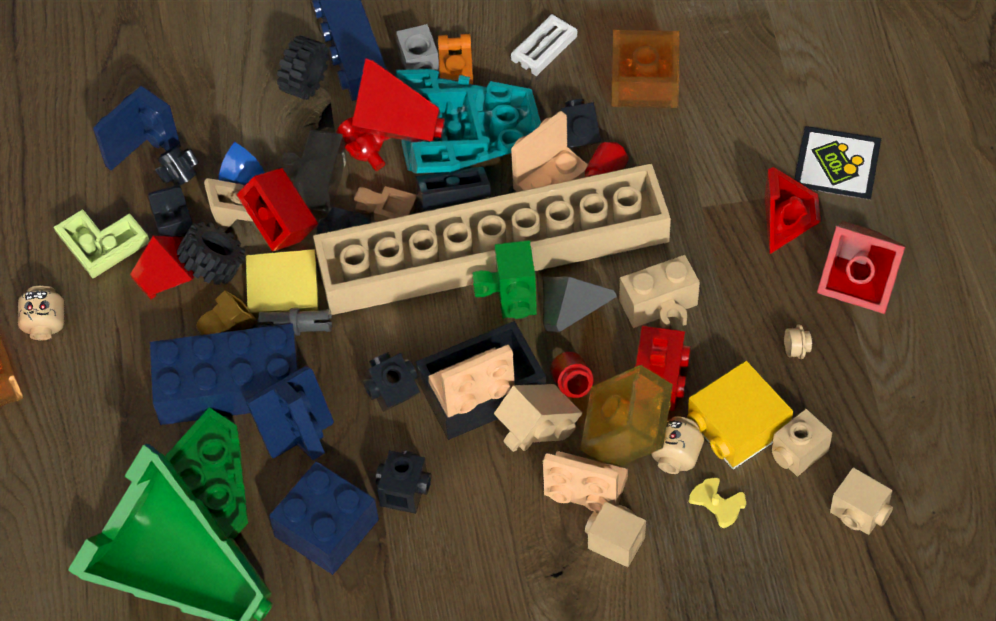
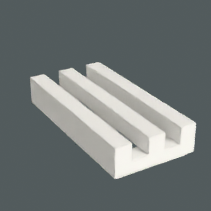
[511,14,577,76]

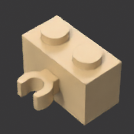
[619,255,700,329]
[494,384,582,452]

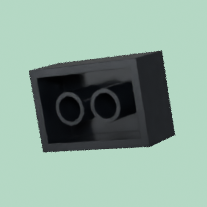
[416,321,546,440]

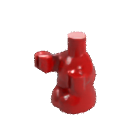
[336,116,390,171]

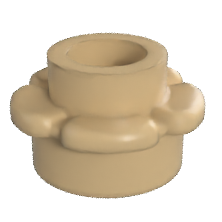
[784,324,812,359]

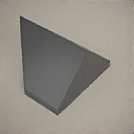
[543,277,617,332]

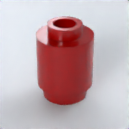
[584,142,629,178]
[550,352,593,398]

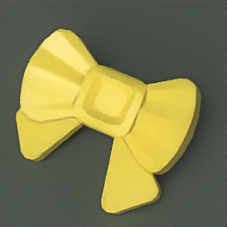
[688,478,746,528]

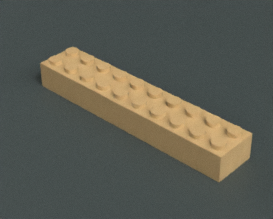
[313,164,671,315]

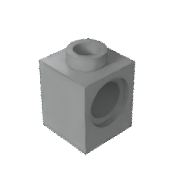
[396,24,440,74]

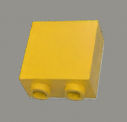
[687,361,793,469]

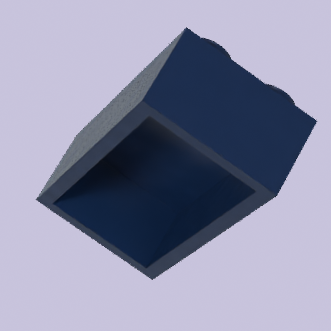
[150,323,300,425]

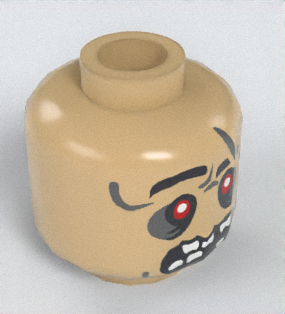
[18,286,64,340]
[650,416,704,474]

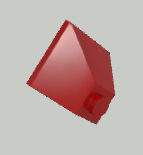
[817,221,906,314]

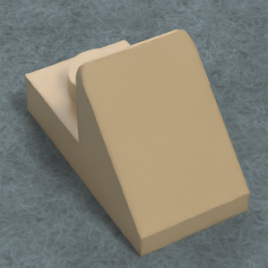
[204,178,253,232]

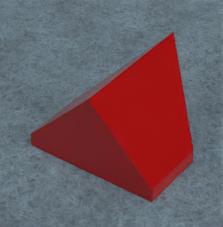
[764,167,821,254]
[130,236,195,300]

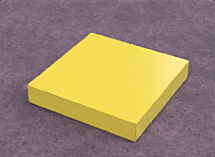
[246,249,319,319]

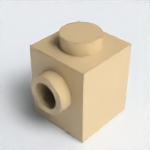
[772,409,832,477]
[830,468,893,535]
[585,502,646,567]

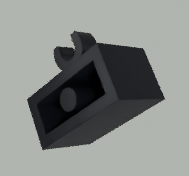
[416,166,491,213]

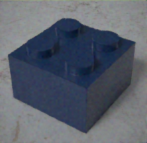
[269,462,379,575]

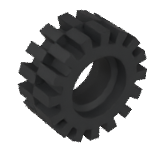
[277,35,329,100]
[177,222,246,285]

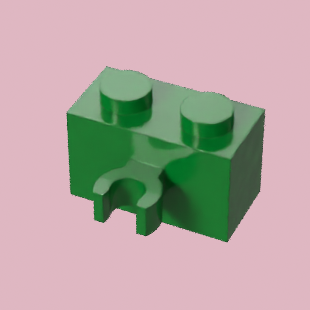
[472,240,537,319]

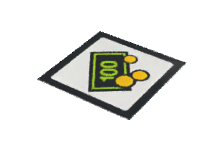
[794,126,882,200]

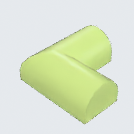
[54,209,150,278]

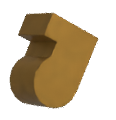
[196,290,258,335]

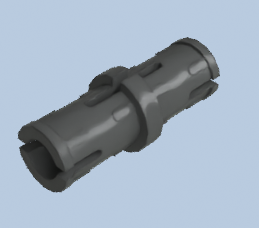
[258,308,332,336]

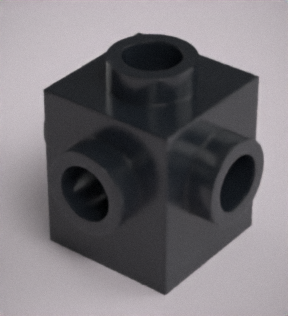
[363,352,420,412]
[375,450,432,514]

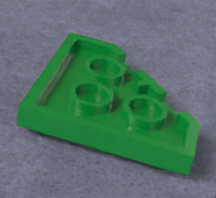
[165,407,249,539]

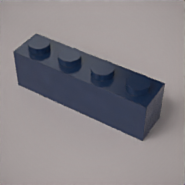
[311,0,387,101]

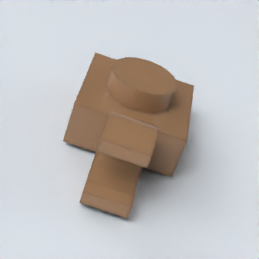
[354,186,417,222]

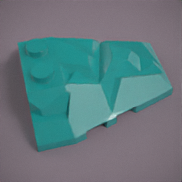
[395,69,541,173]

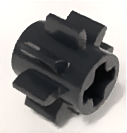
[155,145,199,185]

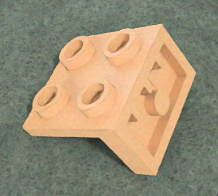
[511,111,588,192]
[429,345,515,417]
[543,451,628,513]

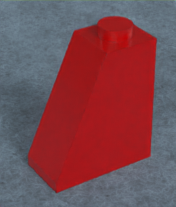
[352,59,445,142]

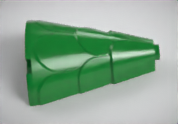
[68,444,273,621]

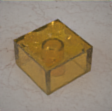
[580,365,673,466]

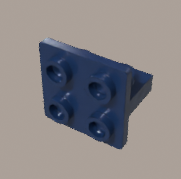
[246,366,334,461]

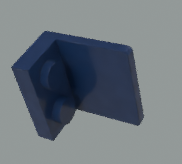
[93,86,181,170]

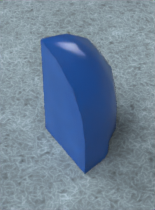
[219,142,265,185]

